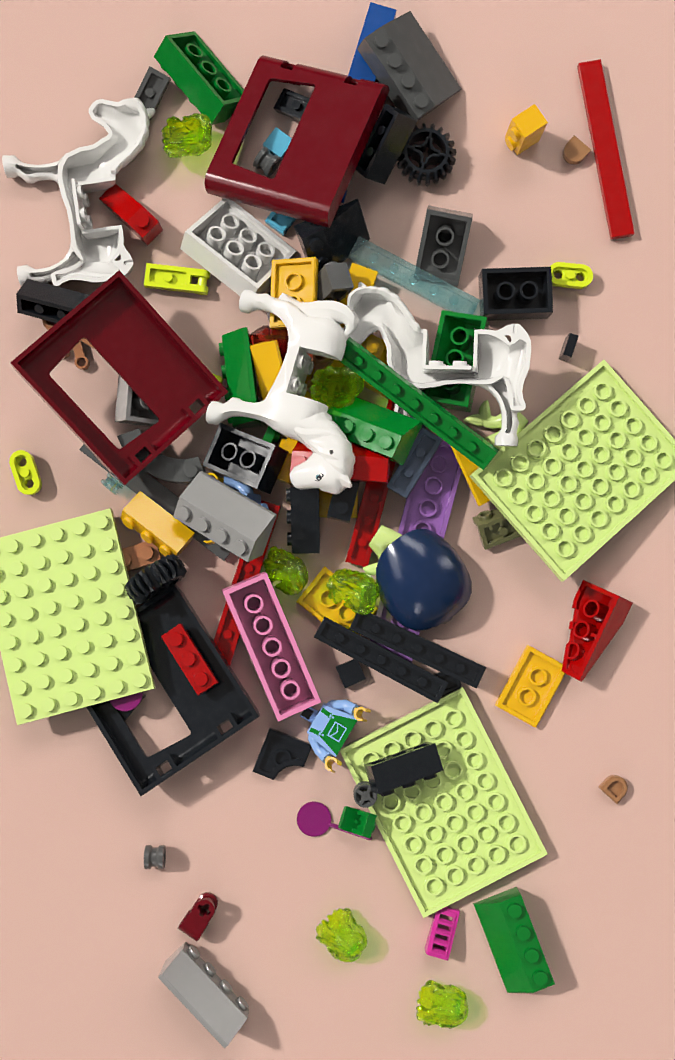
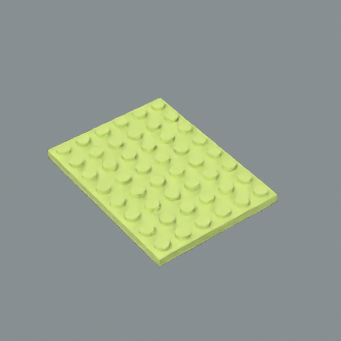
[469,360,675,582]
[0,508,156,725]
[340,687,548,918]

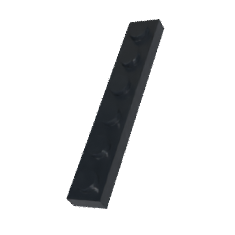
[349,608,486,689]
[314,617,448,703]

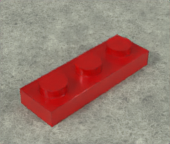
[161,623,219,696]

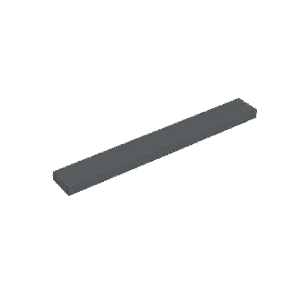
[79,444,231,561]

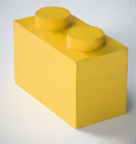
[505,104,548,155]

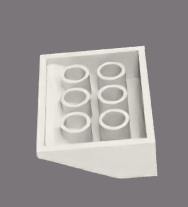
[180,198,297,297]

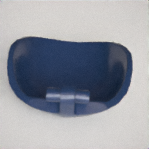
[376,529,472,631]

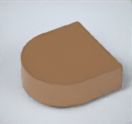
[563,135,591,165]
[598,775,628,804]

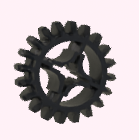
[397,123,456,186]
[125,555,187,604]

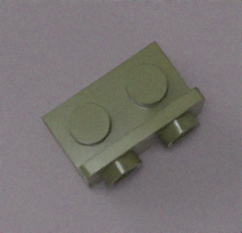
[472,508,521,550]

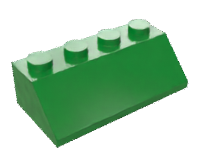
[154,31,244,125]
[424,310,489,413]
[219,327,261,429]
[327,393,423,465]
[473,887,555,993]

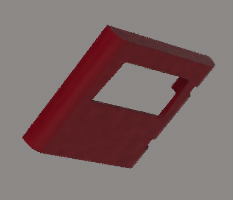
[205,55,390,228]
[10,270,228,486]

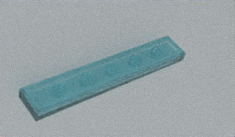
[348,236,480,315]

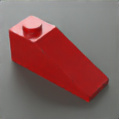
[99,184,163,246]

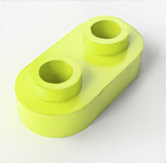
[550,262,593,289]
[9,450,42,495]

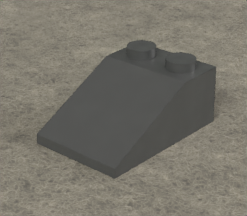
[414,205,473,286]

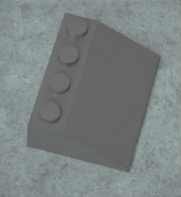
[357,11,461,121]

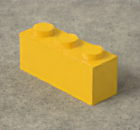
[120,491,195,557]

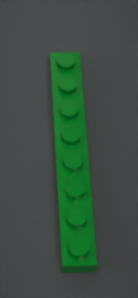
[339,337,499,470]

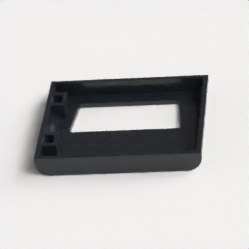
[86,584,260,796]

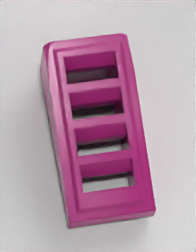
[424,906,460,961]

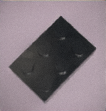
[478,267,553,321]
[202,423,288,494]

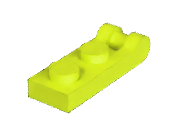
[144,263,210,295]

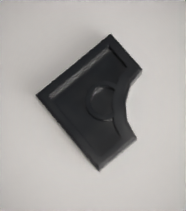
[252,728,312,780]

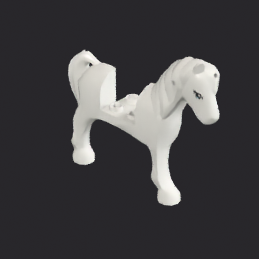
[2,98,156,287]
[344,282,531,446]
[206,290,359,495]

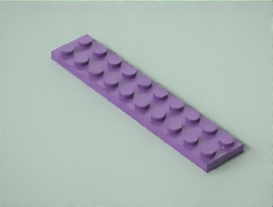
[370,441,462,663]

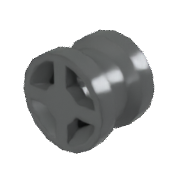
[253,147,281,177]
[353,781,377,808]
[144,845,166,869]

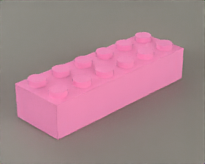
[222,572,321,722]

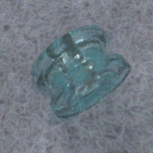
[101,473,124,495]

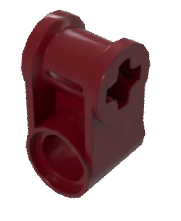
[178,892,218,941]

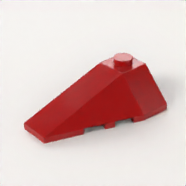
[290,441,390,483]
[562,580,633,682]

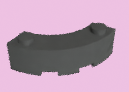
[266,261,354,323]
[117,428,206,484]

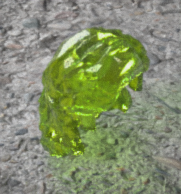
[161,113,212,158]
[309,365,364,409]
[263,546,309,595]
[326,568,379,615]
[316,908,367,962]
[416,980,468,1029]

